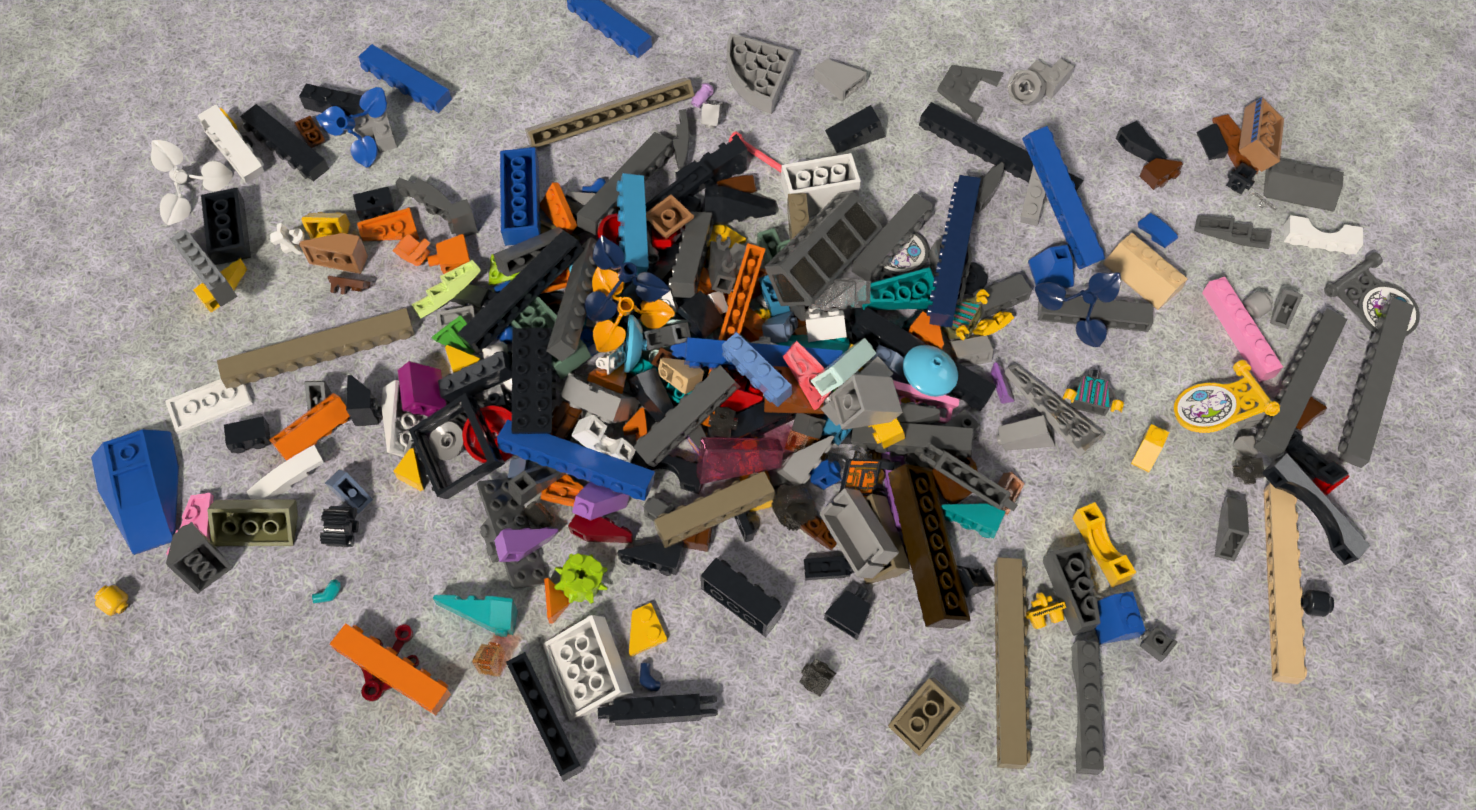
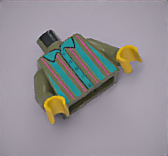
[941,289,990,340]

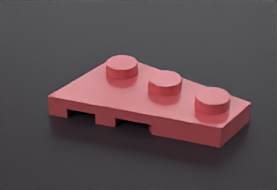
[783,341,831,410]

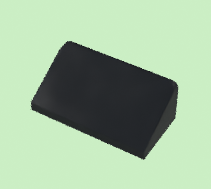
[1197,124,1229,160]

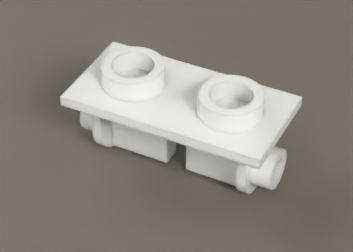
[596,345,625,375]

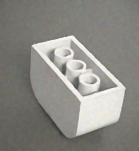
[781,153,861,216]

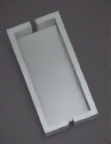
[819,488,899,579]

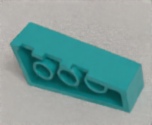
[857,267,936,310]

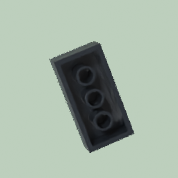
[201,187,251,265]
[700,558,782,638]

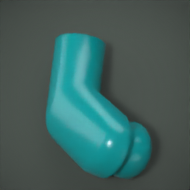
[312,579,341,604]

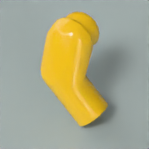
[754,309,771,321]

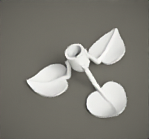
[151,140,233,225]

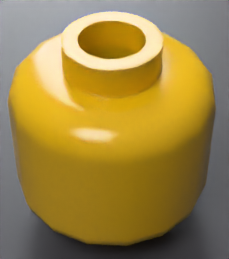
[94,585,129,616]

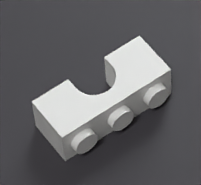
[571,415,636,463]

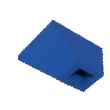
[1028,245,1074,288]

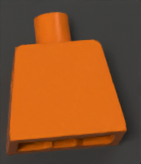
[427,234,470,274]

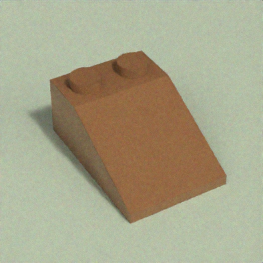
[299,233,368,274]

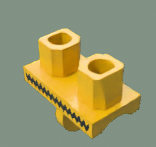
[1025,592,1066,629]

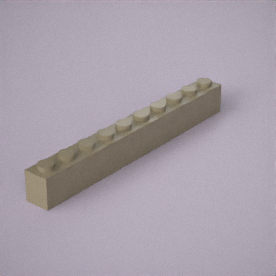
[525,77,695,148]
[217,308,415,389]
[994,557,1030,769]

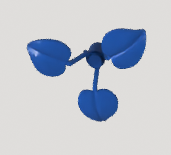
[316,87,387,168]

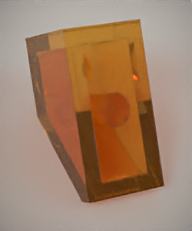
[472,642,505,677]

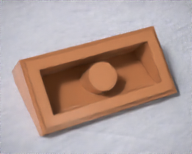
[987,472,1025,515]

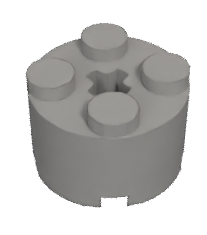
[1007,70,1046,106]

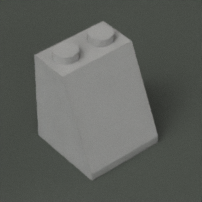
[831,374,903,430]

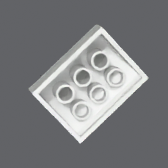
[543,615,633,721]

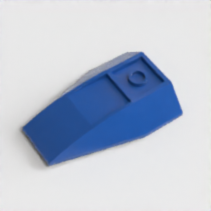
[91,429,179,555]

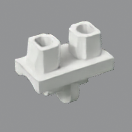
[270,223,305,255]

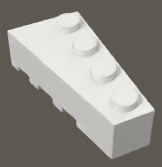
[198,105,264,184]

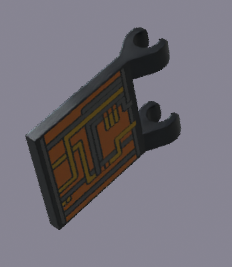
[839,458,895,498]

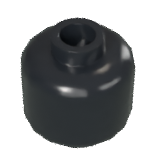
[1301,589,1334,617]

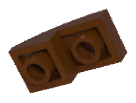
[294,116,326,148]
[717,175,757,194]
[1296,397,1327,430]
[798,511,837,550]

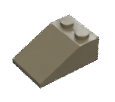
[888,677,966,756]

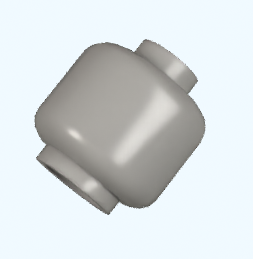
[1244,291,1273,319]

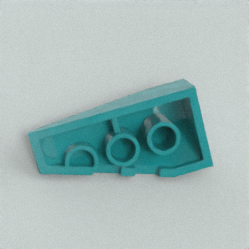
[433,595,518,637]

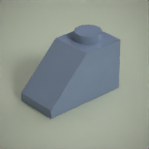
[325,469,373,514]

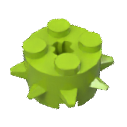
[554,554,608,604]

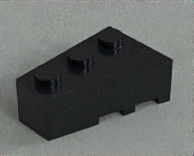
[825,105,886,153]

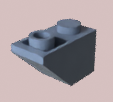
[762,311,798,343]

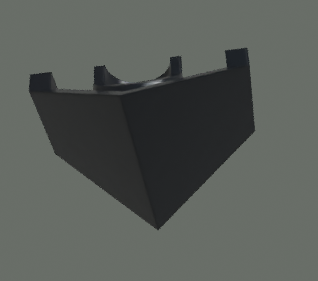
[957,565,994,598]

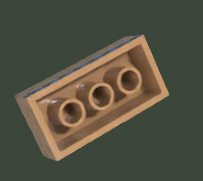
[1239,97,1284,172]

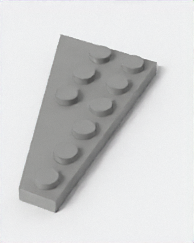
[1004,364,1105,457]

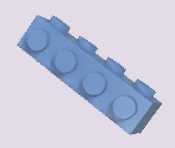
[722,332,792,407]

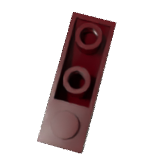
[568,514,634,543]

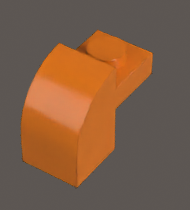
[392,233,430,266]

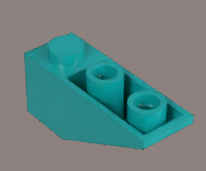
[941,504,1005,539]

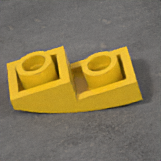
[973,311,1015,336]

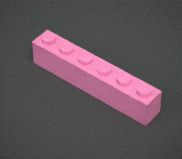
[1202,277,1283,383]

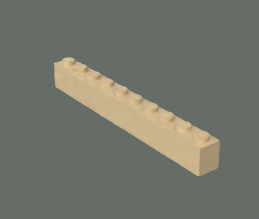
[1263,483,1307,684]

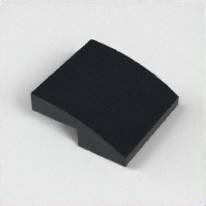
[677,290,724,339]

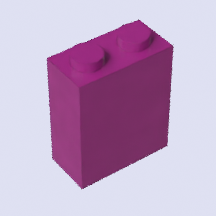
[398,361,446,417]

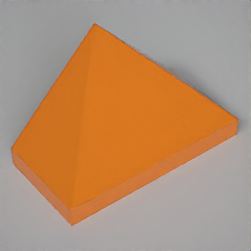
[544,578,570,624]

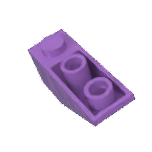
[494,527,558,562]

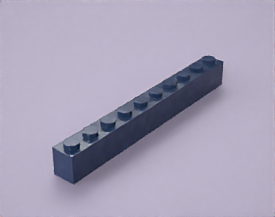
[927,175,981,328]

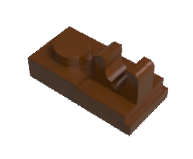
[328,276,370,295]

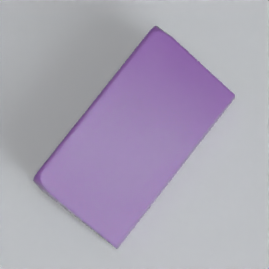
[990,362,1015,404]

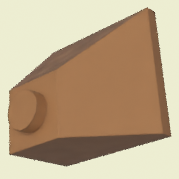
[646,195,694,239]

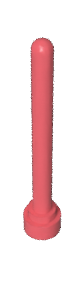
[729,131,782,173]

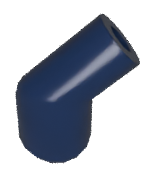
[639,663,661,692]

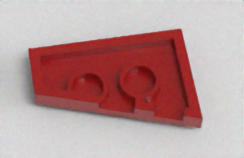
[651,225,686,249]

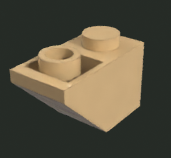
[658,358,704,394]

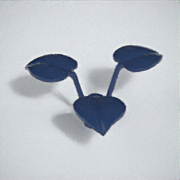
[585,235,670,322]
[1035,272,1121,347]

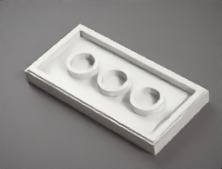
[165,379,253,434]

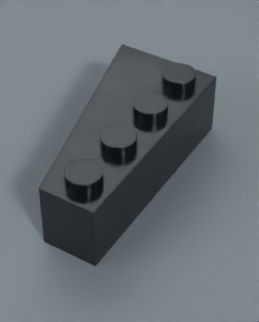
[675,134,747,196]

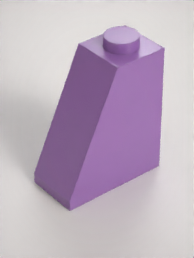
[572,482,630,520]

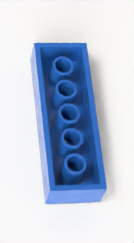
[500,147,541,246]

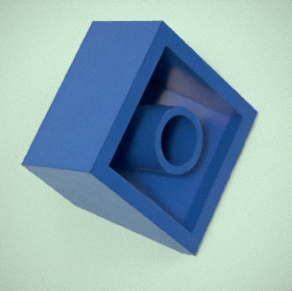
[1095,591,1146,645]

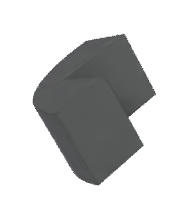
[643,322,691,351]

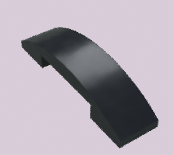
[1285,430,1349,485]

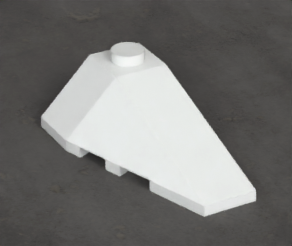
[381,380,423,457]

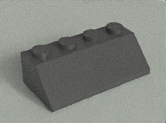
[1263,159,1344,212]
[166,522,233,594]

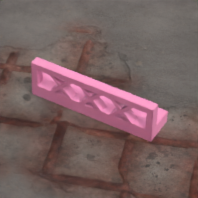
[893,380,960,424]

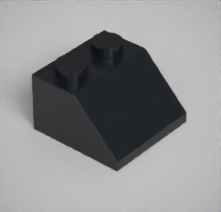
[346,375,382,426]

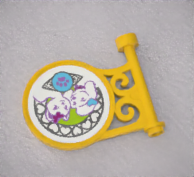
[1174,360,1280,433]

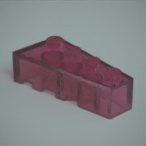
[696,437,784,484]

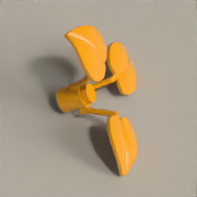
[592,267,675,352]

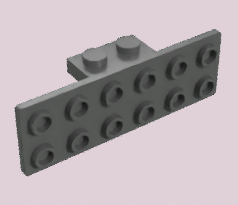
[477,478,548,589]

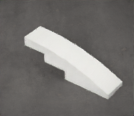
[246,445,324,500]

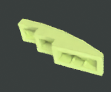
[411,260,481,319]

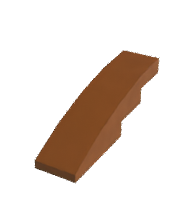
[1212,114,1259,174]

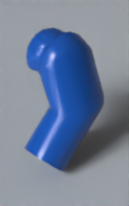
[582,178,606,194]

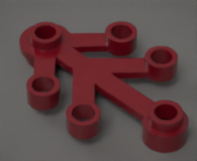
[359,624,420,702]

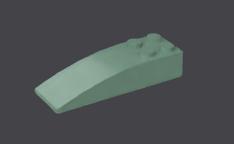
[510,297,591,380]

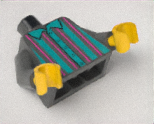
[1062,370,1124,416]

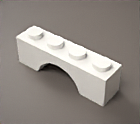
[1284,215,1363,255]

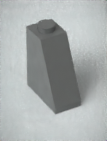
[1214,496,1249,562]

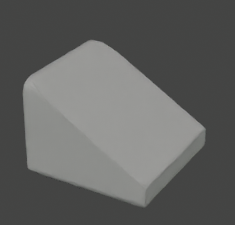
[1233,436,1258,461]

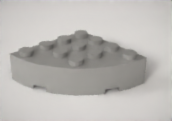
[726,33,794,114]
[561,372,640,424]

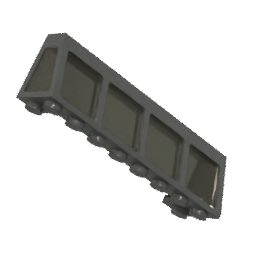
[765,191,882,307]

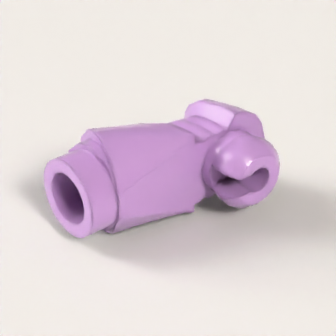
[691,83,714,108]

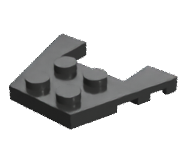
[937,65,1004,122]

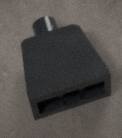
[824,587,871,640]

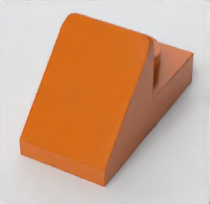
[623,408,647,442]

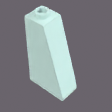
[810,338,876,396]

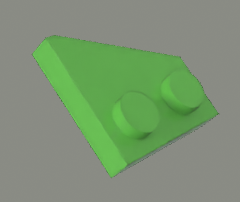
[431,315,475,355]

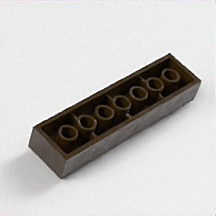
[888,464,971,629]

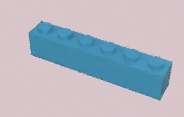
[616,173,649,276]

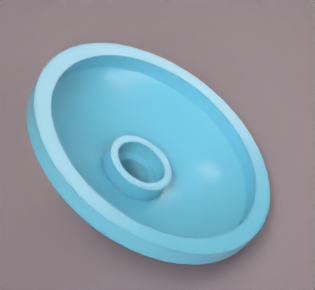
[624,315,647,373]
[903,345,958,397]

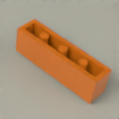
[269,393,350,461]

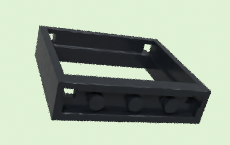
[409,393,505,499]

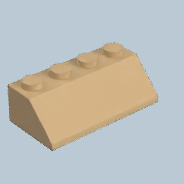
[1103,233,1188,310]

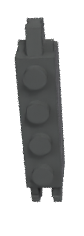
[920,443,1018,511]

